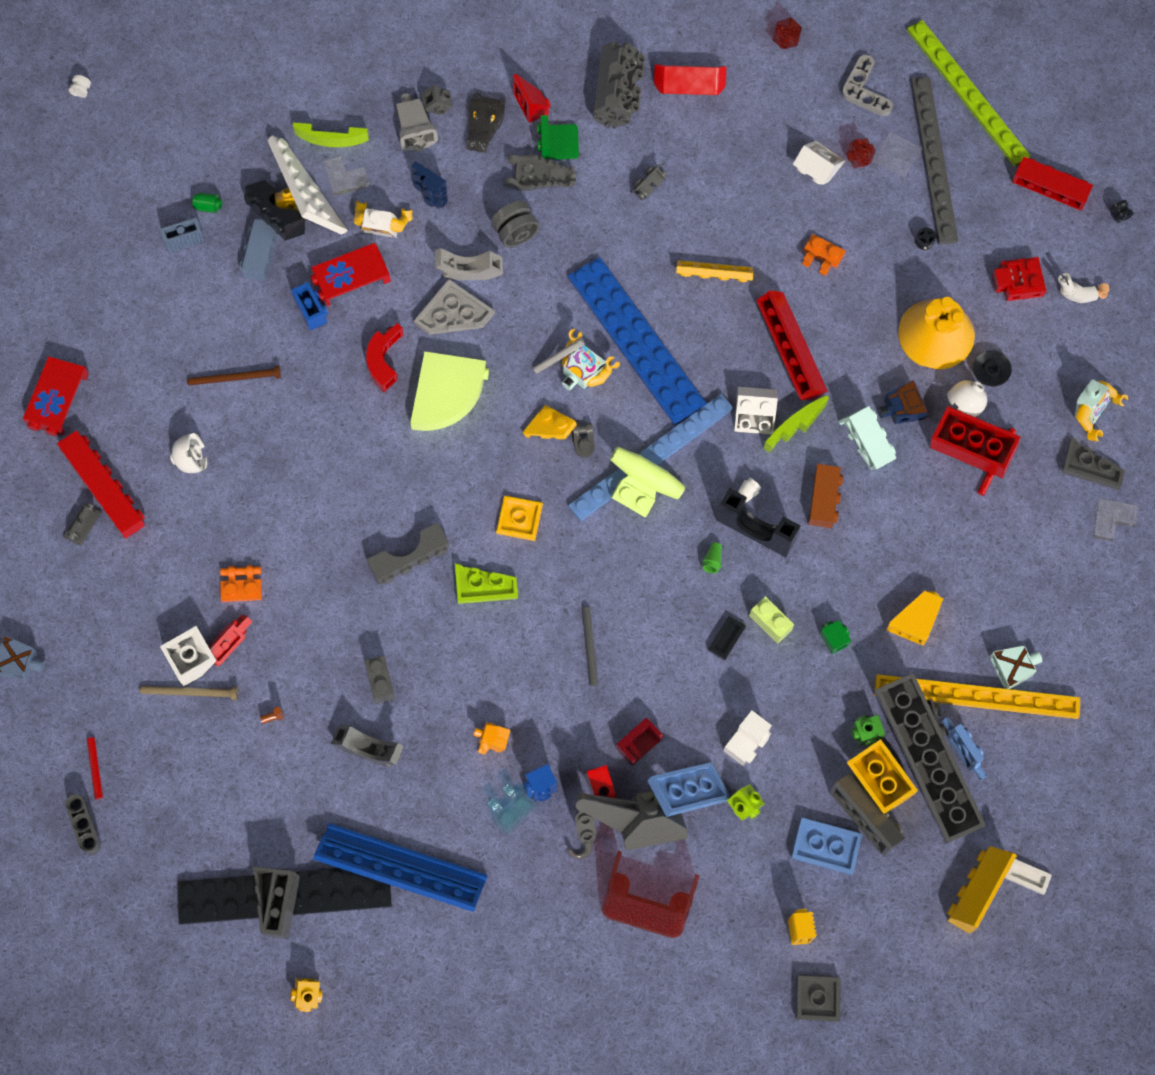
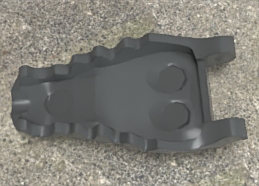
[505,155,576,191]

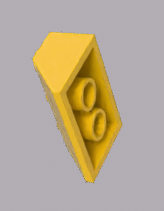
[847,739,918,814]

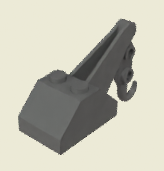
[568,791,688,859]

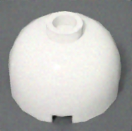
[947,380,987,417]
[170,433,207,474]

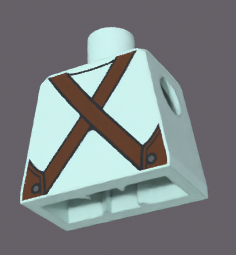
[990,646,1042,689]

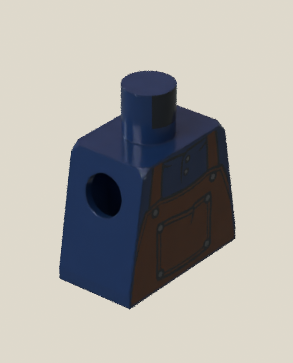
[877,380,928,424]

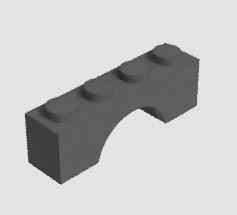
[366,523,450,585]

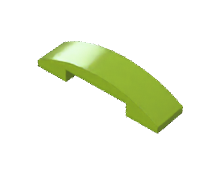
[293,122,369,147]

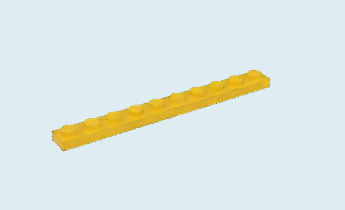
[874,674,1080,719]

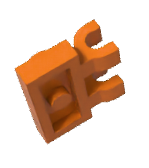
[802,234,846,276]

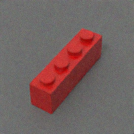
[1012,156,1093,211]

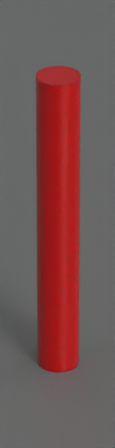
[87,737,103,800]

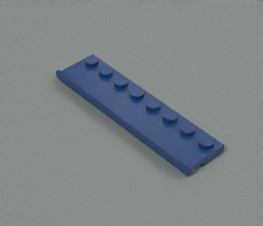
[313,823,488,912]

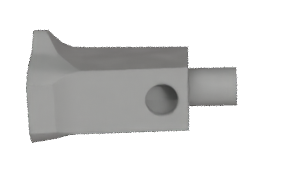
[396,93,438,152]

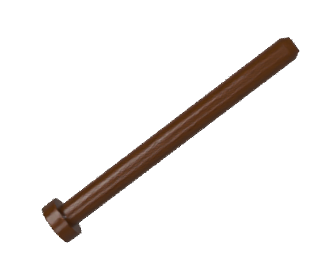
[187,365,281,386]

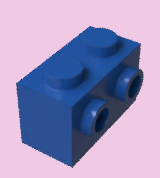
[291,282,328,331]
[523,764,557,802]

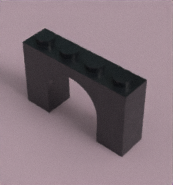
[716,488,801,557]

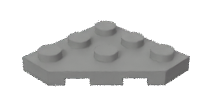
[414,280,495,335]

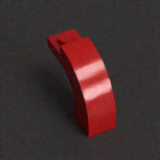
[366,323,404,392]

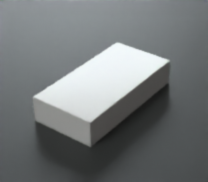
[1005,859,1052,895]

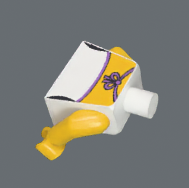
[354,200,412,238]

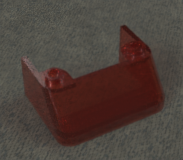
[602,851,700,939]

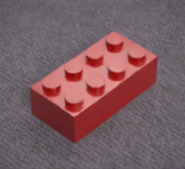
[930,406,1021,479]

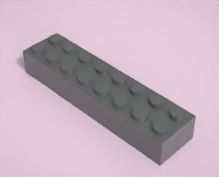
[875,673,986,844]

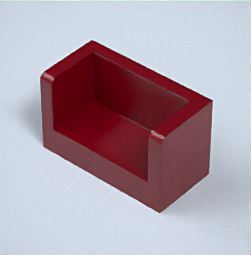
[616,717,663,766]

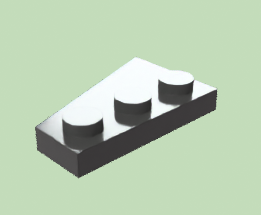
[1062,437,1125,490]

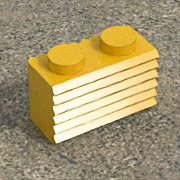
[788,909,817,945]

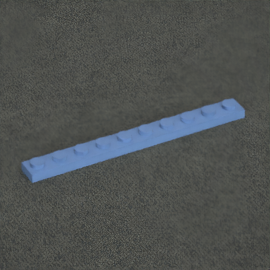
[568,394,734,522]

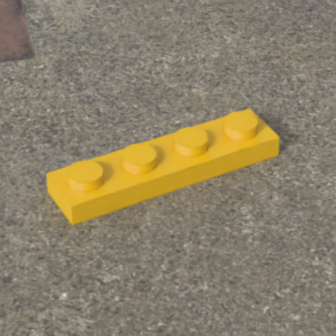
[676,260,753,282]

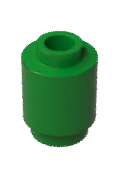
[193,192,222,213]

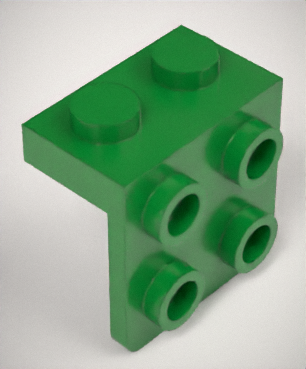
[537,115,579,160]

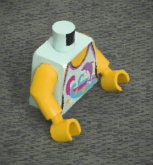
[562,329,620,390]
[1074,380,1128,441]

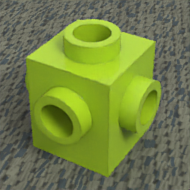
[727,784,765,821]

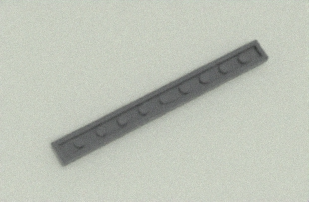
[911,77,958,245]

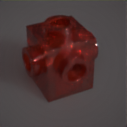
[772,18,802,49]
[846,138,875,169]

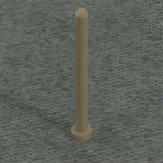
[139,686,239,701]

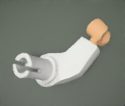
[1058,273,1109,303]

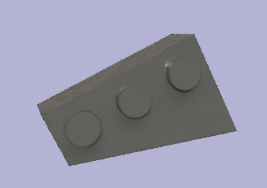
[252,866,300,939]

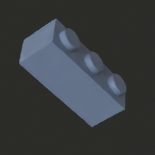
[240,219,278,281]

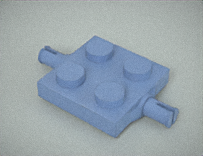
[941,717,988,781]

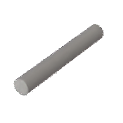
[533,338,585,374]

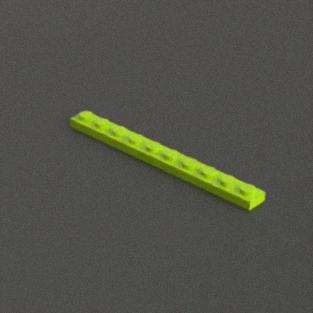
[907,20,1030,167]

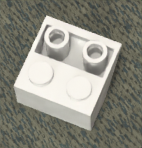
[734,387,778,434]

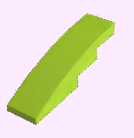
[764,395,829,453]

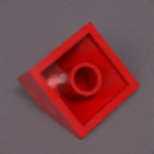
[513,74,551,123]

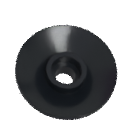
[973,350,1012,387]

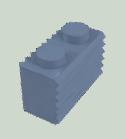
[160,217,205,254]

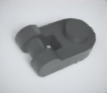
[573,423,595,458]

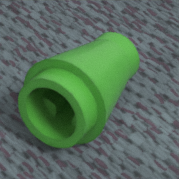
[702,542,722,573]

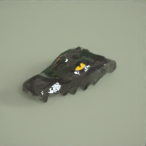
[466,91,506,153]

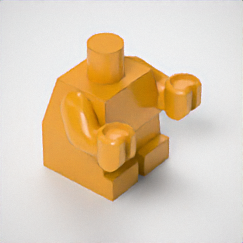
[473,722,511,755]

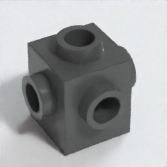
[421,85,453,115]

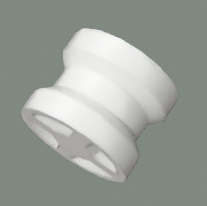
[69,75,91,98]

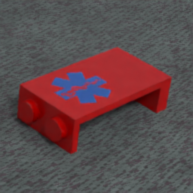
[310,243,391,306]
[22,356,89,436]

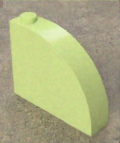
[410,352,489,431]

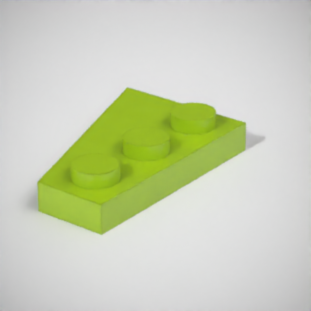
[455,564,518,604]

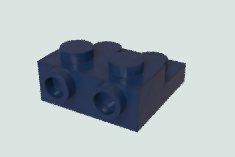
[411,161,448,209]

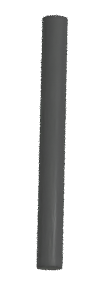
[582,607,598,686]

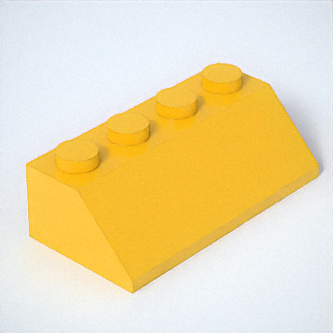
[947,846,1017,934]

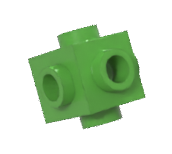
[851,715,885,747]

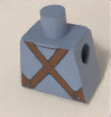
[0,636,45,679]

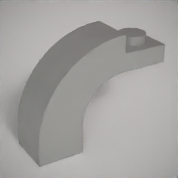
[435,248,503,280]

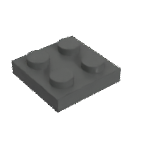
[796,975,841,1022]

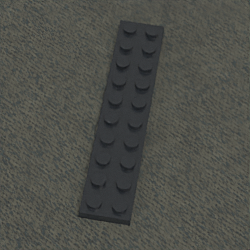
[178,868,392,925]

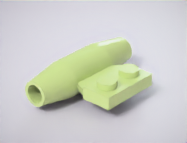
[610,447,685,517]

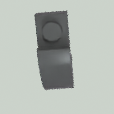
[331,725,404,767]

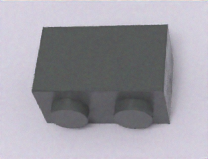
[364,655,395,704]

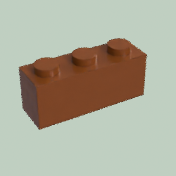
[808,464,843,528]

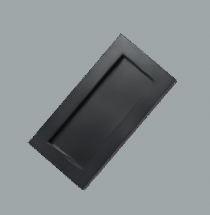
[708,616,746,660]

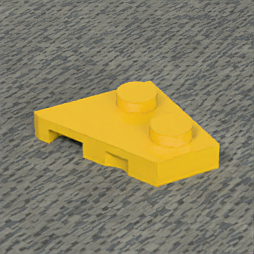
[523,405,577,439]

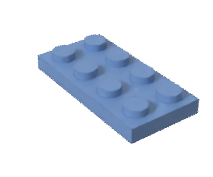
[647,762,730,817]

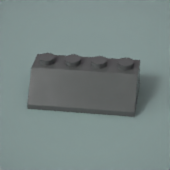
[829,774,905,857]

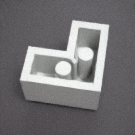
[724,710,772,766]

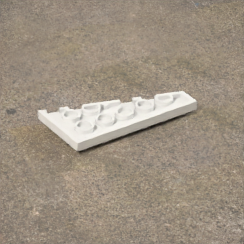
[267,136,348,234]

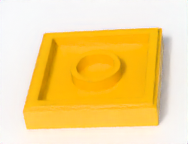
[496,496,543,541]

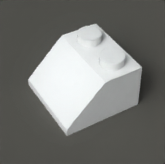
[793,140,846,185]
[160,626,216,686]

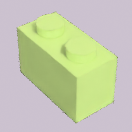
[749,596,794,644]

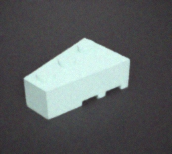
[838,406,896,471]

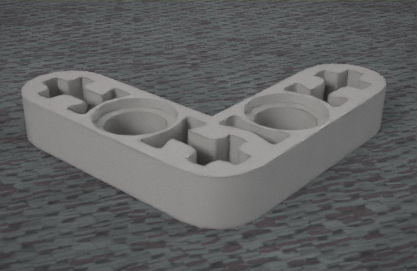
[842,55,893,116]

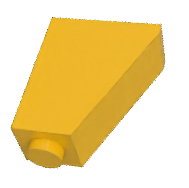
[886,591,944,646]

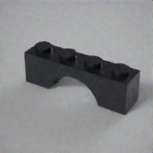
[244,180,305,241]

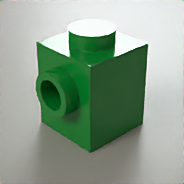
[820,620,851,655]

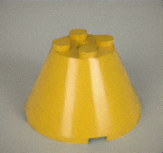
[898,297,975,370]

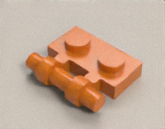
[220,565,262,602]

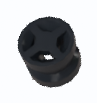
[1110,200,1134,223]
[915,227,936,250]

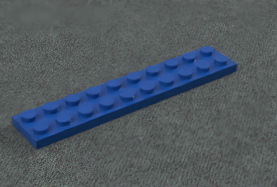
[568,257,707,426]

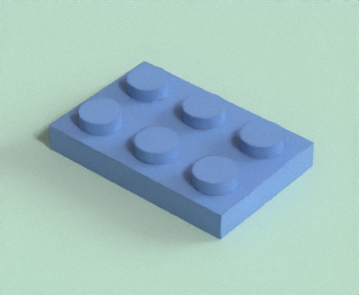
[791,817,862,875]

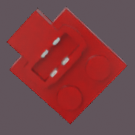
[992,257,1046,301]

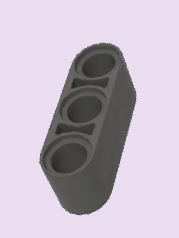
[65,794,101,855]

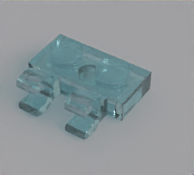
[487,784,537,835]

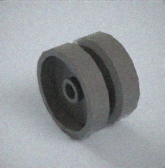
[491,201,540,248]

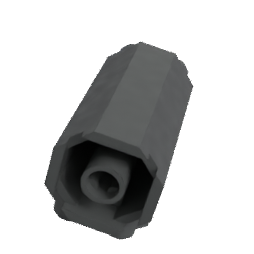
[593,42,645,129]

